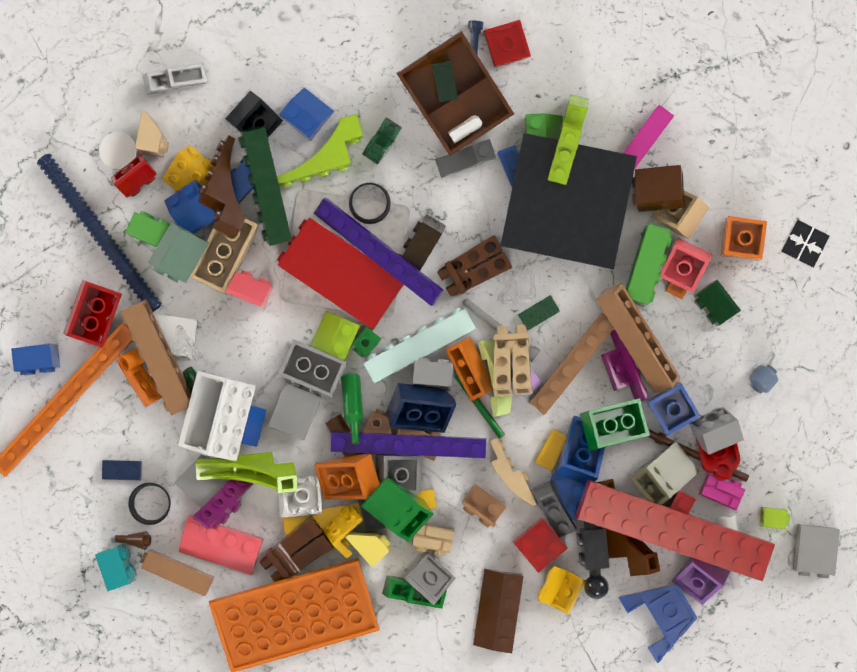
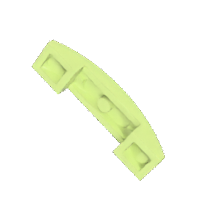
[478,339,512,417]

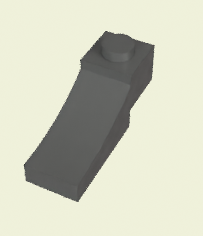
[435,139,496,178]

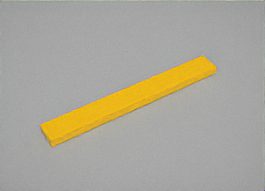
[282,489,437,536]

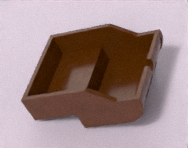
[396,30,514,156]

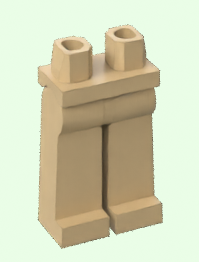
[493,325,533,396]

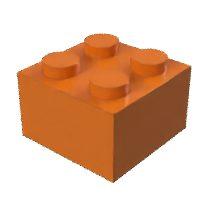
[720,216,767,261]

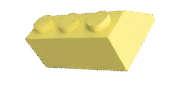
[346,531,391,567]

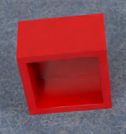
[513,517,568,573]

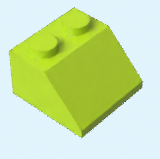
[310,311,361,361]

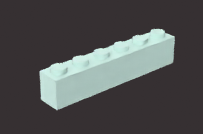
[364,307,476,384]

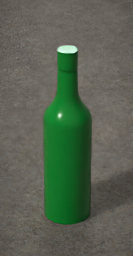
[341,373,363,444]

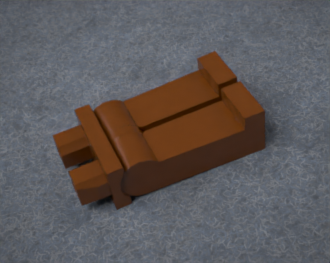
[437,235,513,297]
[260,515,334,582]

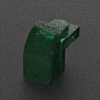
[362,117,402,165]

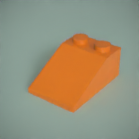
[314,454,380,500]

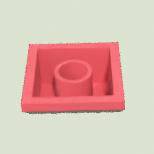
[660,238,712,293]
[225,270,273,308]

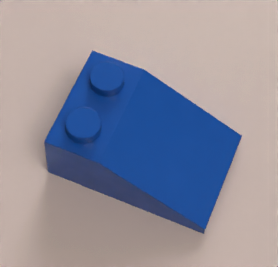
[555,415,605,485]

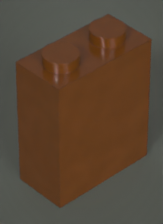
[632,165,685,212]

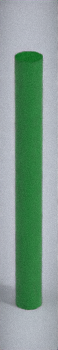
[454,374,505,439]

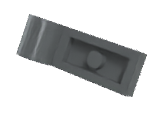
[533,480,577,538]

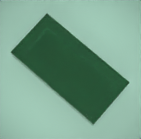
[432,61,459,103]
[518,295,560,331]

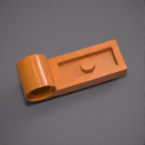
[117,349,162,408]

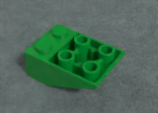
[361,477,434,542]

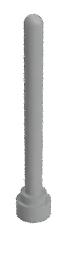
[463,299,541,363]

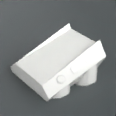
[278,476,322,518]

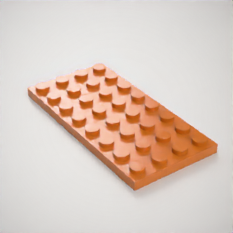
[209,558,380,672]

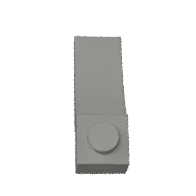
[143,63,207,95]

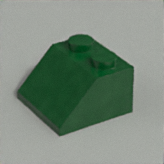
[694,280,741,326]

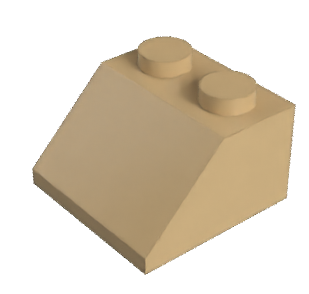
[135,111,169,158]
[651,191,709,239]

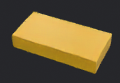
[534,429,566,471]

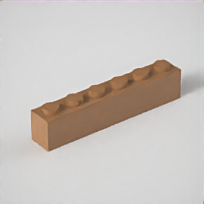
[596,283,680,393]
[121,299,192,416]
[529,313,614,415]

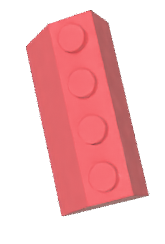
[179,515,264,575]

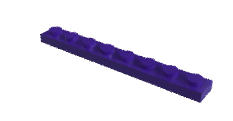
[313,198,444,306]
[331,431,486,458]

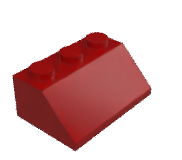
[63,280,122,348]

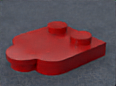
[696,438,741,481]

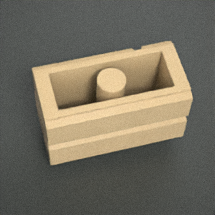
[412,524,454,556]

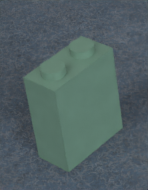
[148,222,209,283]

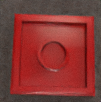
[483,20,531,68]

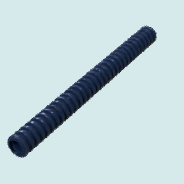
[37,153,162,312]

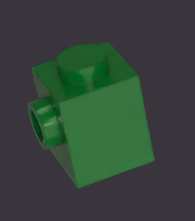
[352,327,382,357]

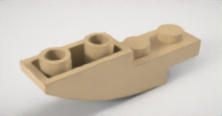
[489,438,537,506]

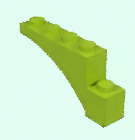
[277,114,364,188]
[195,452,298,493]

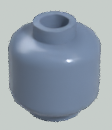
[749,365,778,394]

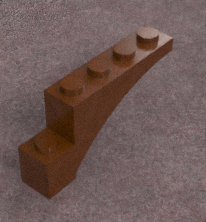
[198,135,246,239]
[596,479,660,576]

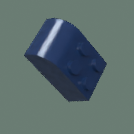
[387,383,456,433]

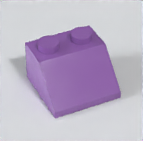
[672,557,731,605]

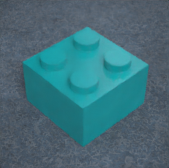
[95,544,137,592]

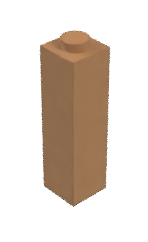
[140,549,214,596]

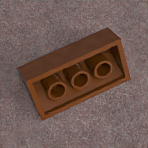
[473,569,524,654]

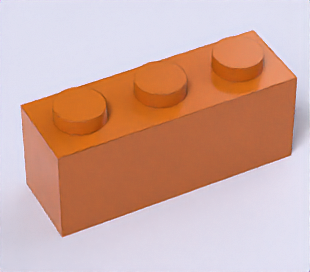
[445,337,493,401]

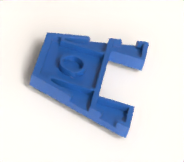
[618,584,697,663]

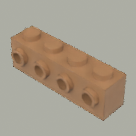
[363,409,441,461]

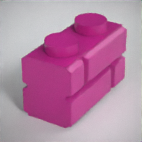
[699,473,745,510]

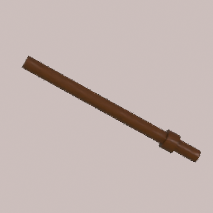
[647,429,749,482]

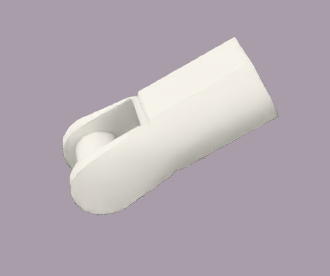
[448,115,482,143]

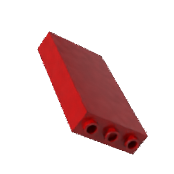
[277,217,404,330]

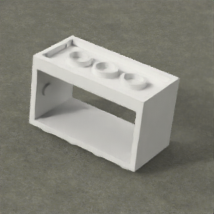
[178,371,256,461]

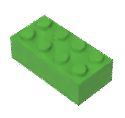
[625,224,673,307]

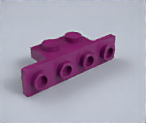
[601,329,648,401]
[193,480,253,529]

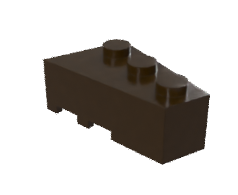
[399,214,446,271]

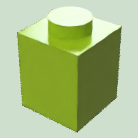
[759,507,790,529]

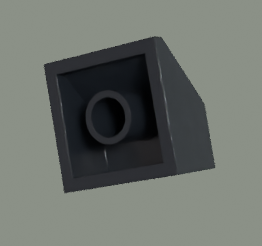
[225,90,283,137]

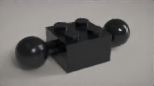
[576,501,610,599]

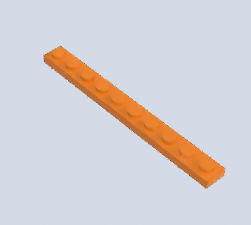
[0,323,133,477]

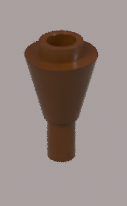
[115,531,151,550]

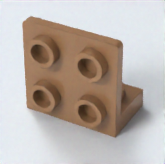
[462,484,506,528]

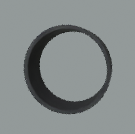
[349,182,391,224]
[128,483,171,525]

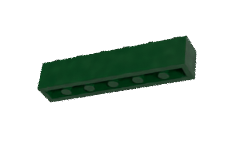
[238,126,292,246]

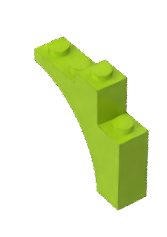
[548,94,589,185]

